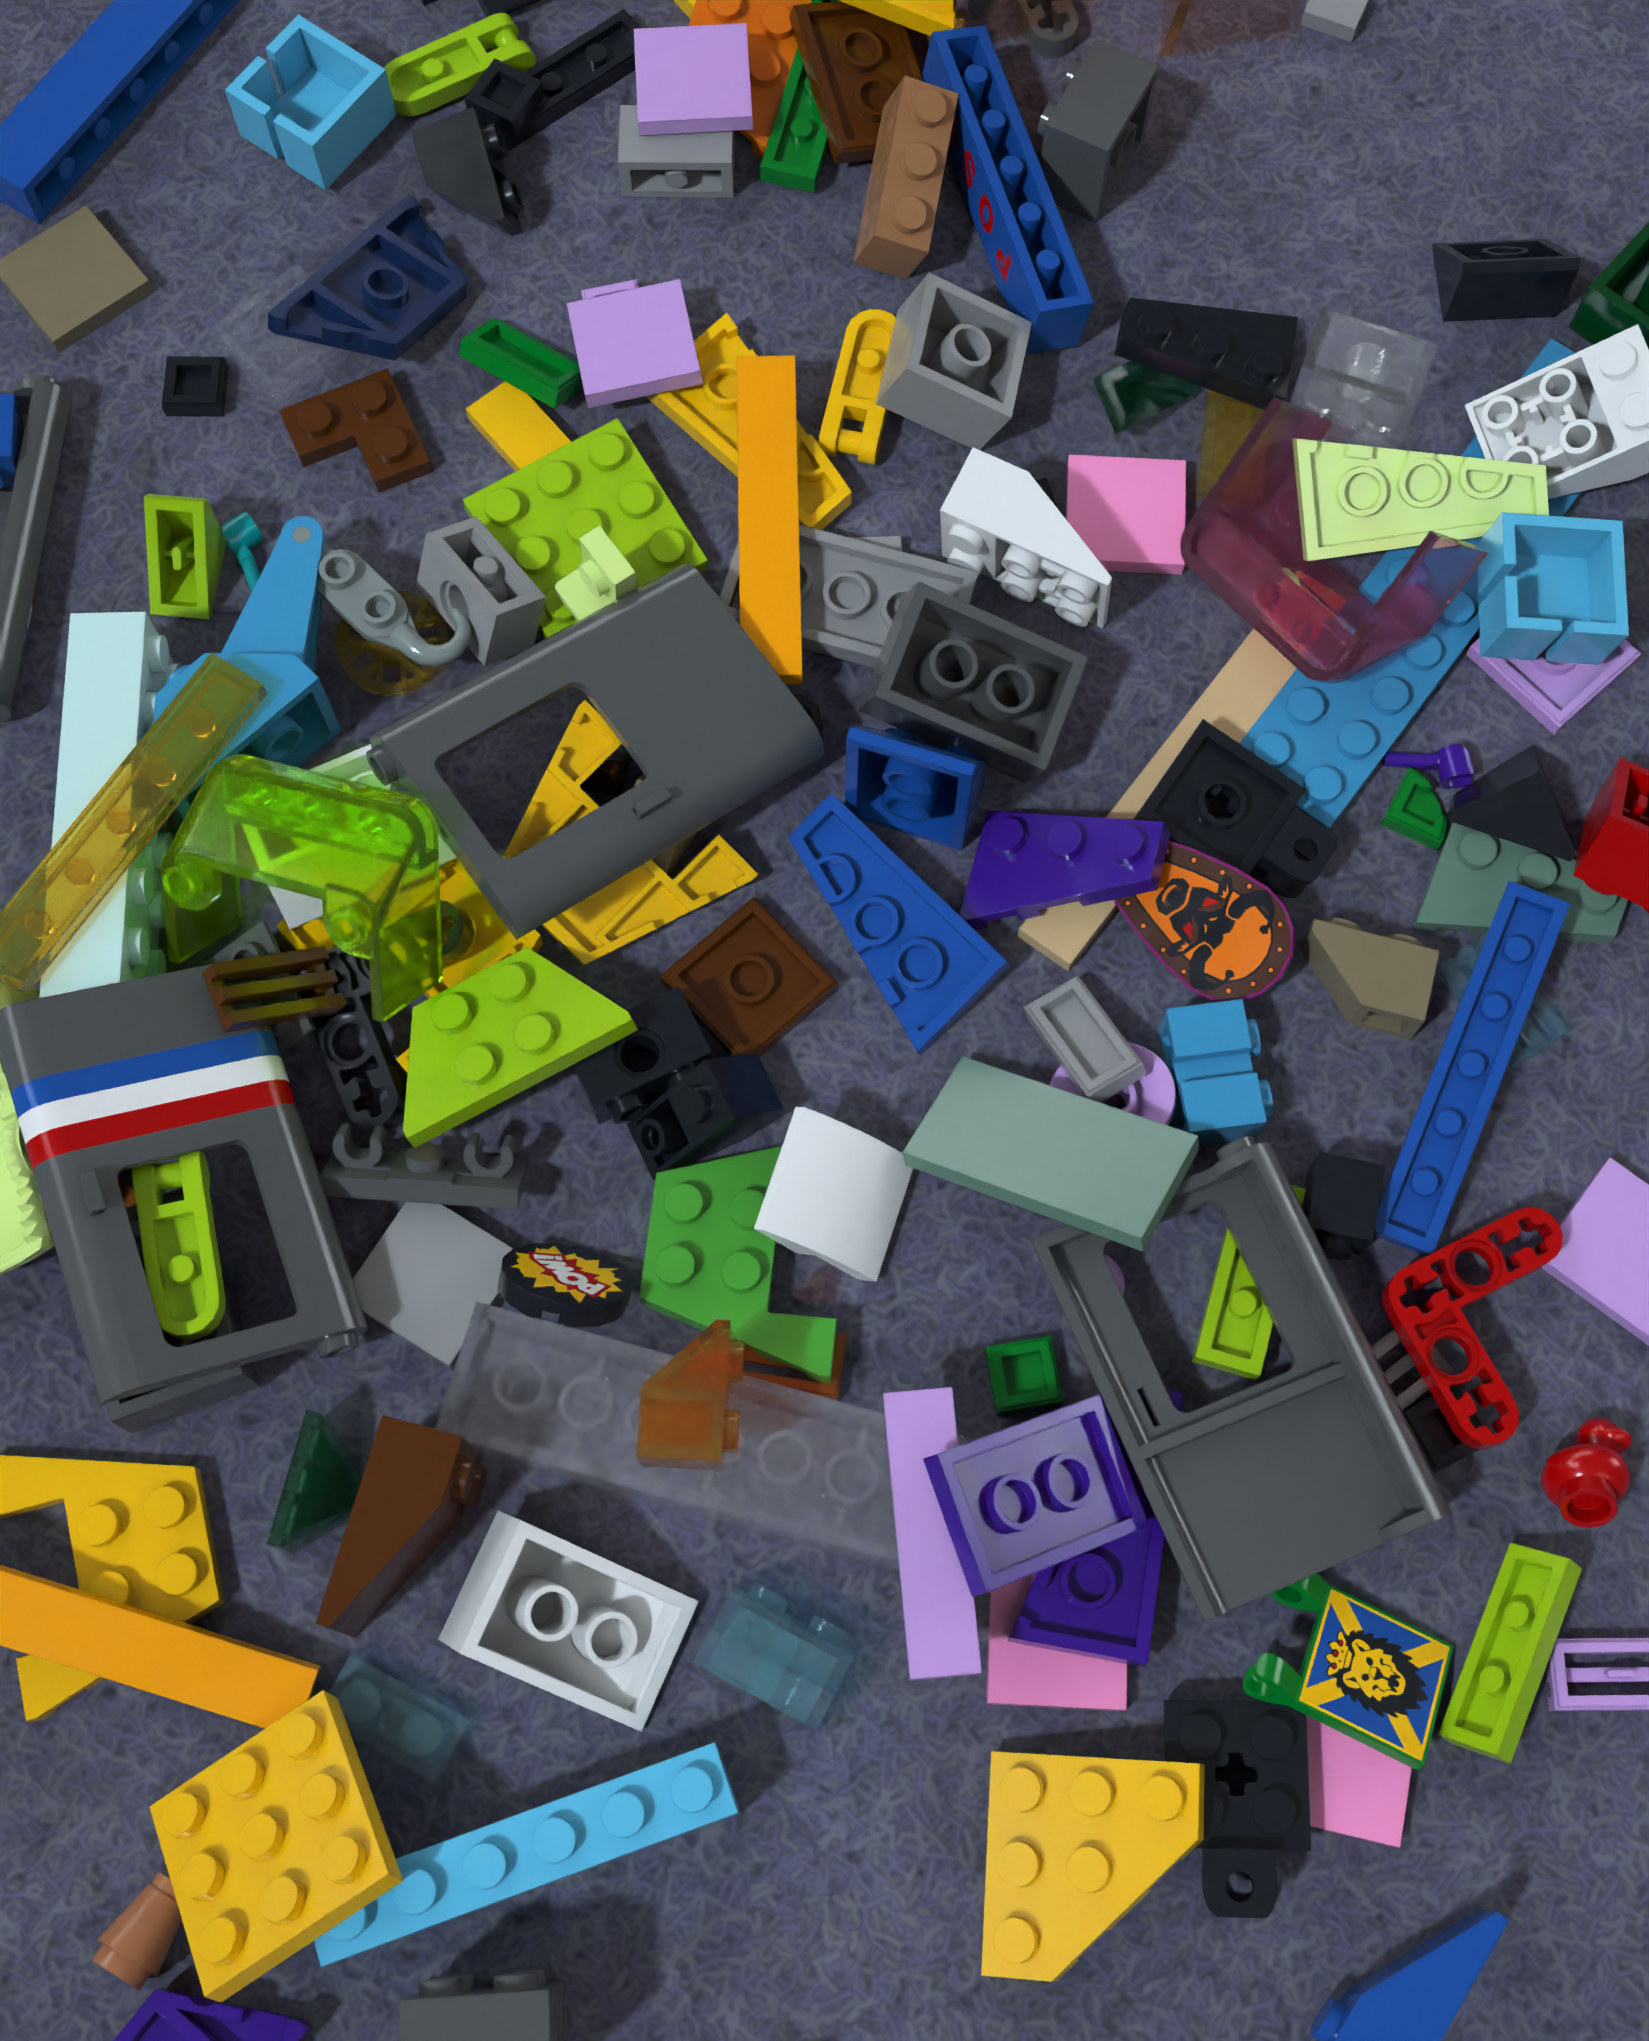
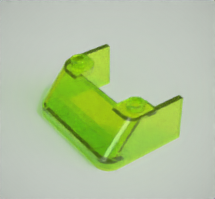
[161,754,443,1023]

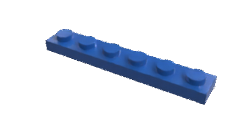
[1374,880,1571,1257]

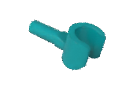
[222,511,264,593]

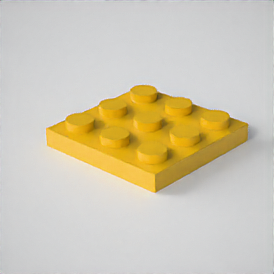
[149,1690,403,2003]

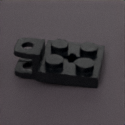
[1133,719,1337,898]
[1163,1700,1311,1918]

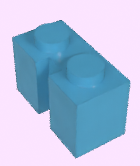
[1158,999,1273,1146]

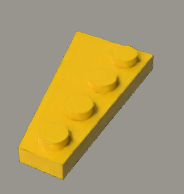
[645,313,852,530]

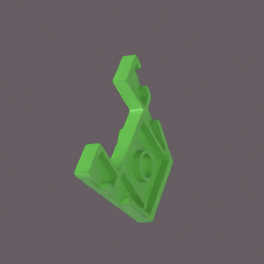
[639,1146,837,1384]

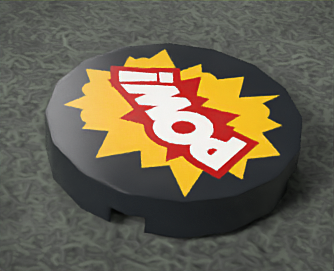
[498,1243,632,1328]

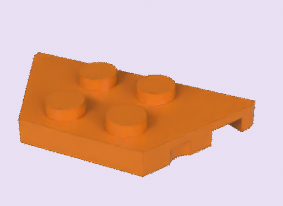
[689,0,812,158]

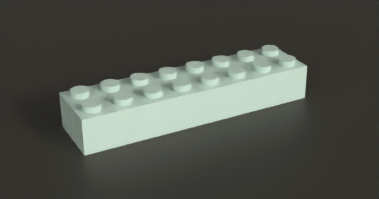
[39,612,182,998]

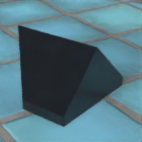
[1449,745,1575,862]

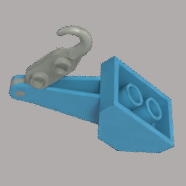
[148,516,471,849]

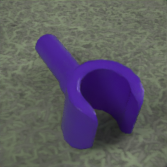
[1384,744,1474,789]

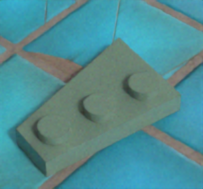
[1412,822,1628,944]

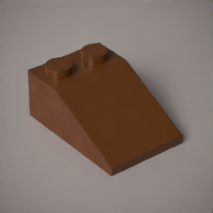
[315,1415,487,1638]

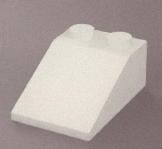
[438,1511,699,1732]

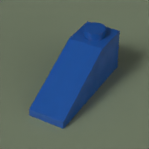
[1310,1909,1509,2041]

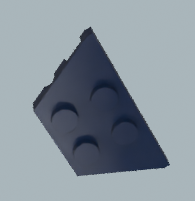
[268,194,468,361]

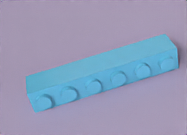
[314,1742,741,1967]

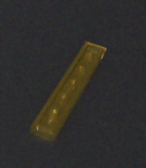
[0,652,267,996]

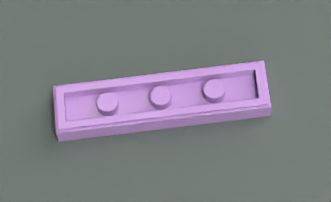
[883,1387,982,1681]

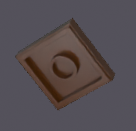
[660,897,838,1058]

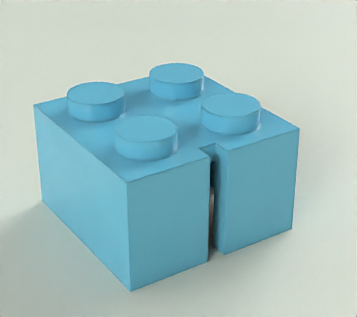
[225,14,397,190]
[1476,512,1629,665]

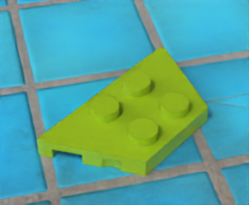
[403,947,638,1148]

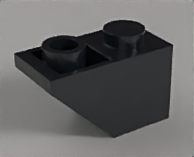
[411,107,524,236]
[627,1054,784,1180]

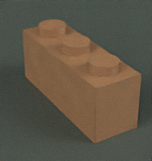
[853,75,958,279]

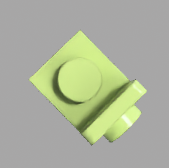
[555,525,637,621]

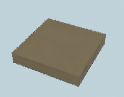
[0,205,154,353]

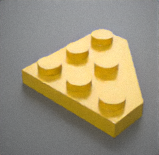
[981,1751,1205,1982]

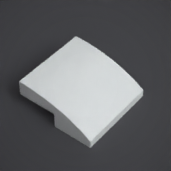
[754,1107,913,1282]

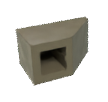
[1300,918,1440,1040]

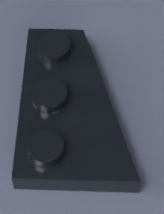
[1114,298,1298,414]

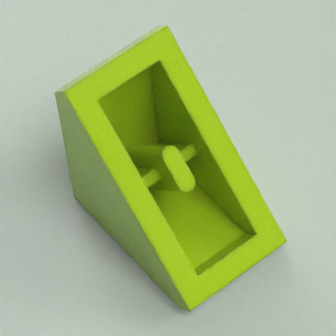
[144,494,226,620]

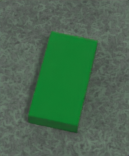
[459,317,583,409]

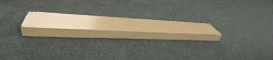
[1018,572,1347,971]

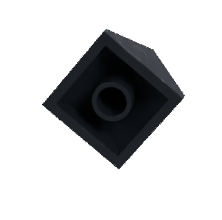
[1432,239,1580,322]

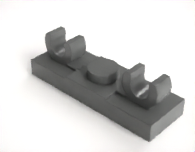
[321,1124,528,1209]

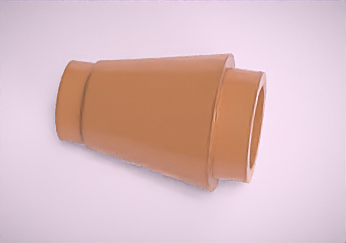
[92,1872,182,1991]

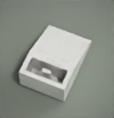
[1465,324,1649,499]
[940,447,1112,629]

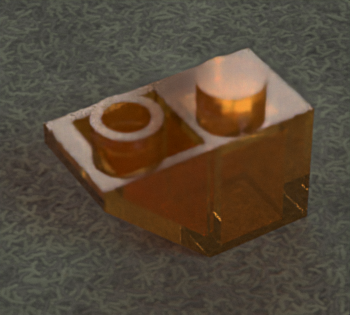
[636,1320,745,1471]

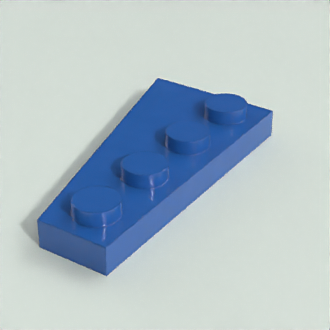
[788,793,1010,1055]

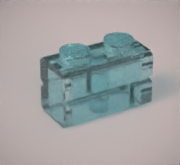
[694,1583,857,1732]

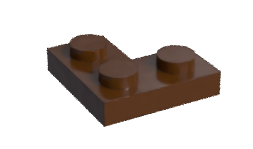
[279,368,433,493]

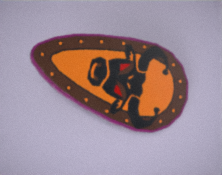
[1114,840,1295,1002]

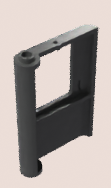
[366,564,824,940]

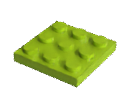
[462,418,708,639]

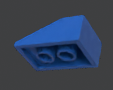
[845,726,987,851]

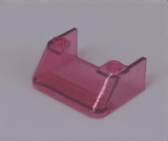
[1180,397,1488,684]

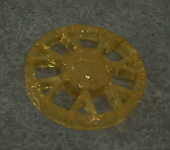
[336,591,450,696]

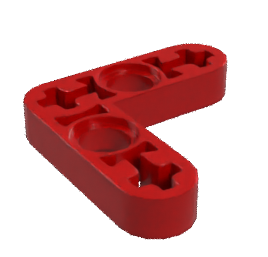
[1382,1207,1563,1450]

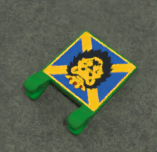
[1243,1573,1454,1771]

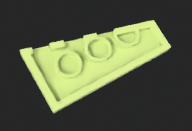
[1292,438,1549,561]

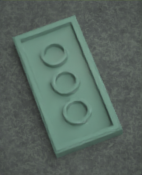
[903,1056,1199,1252]

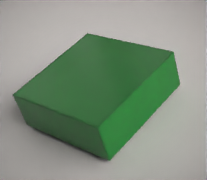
[984,1336,1063,1415]

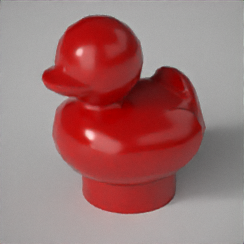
[1541,1417,1632,1528]

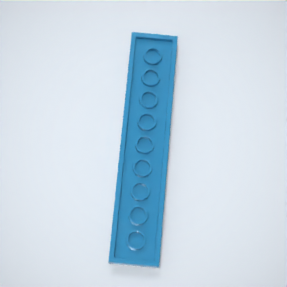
[1239,338,1583,831]

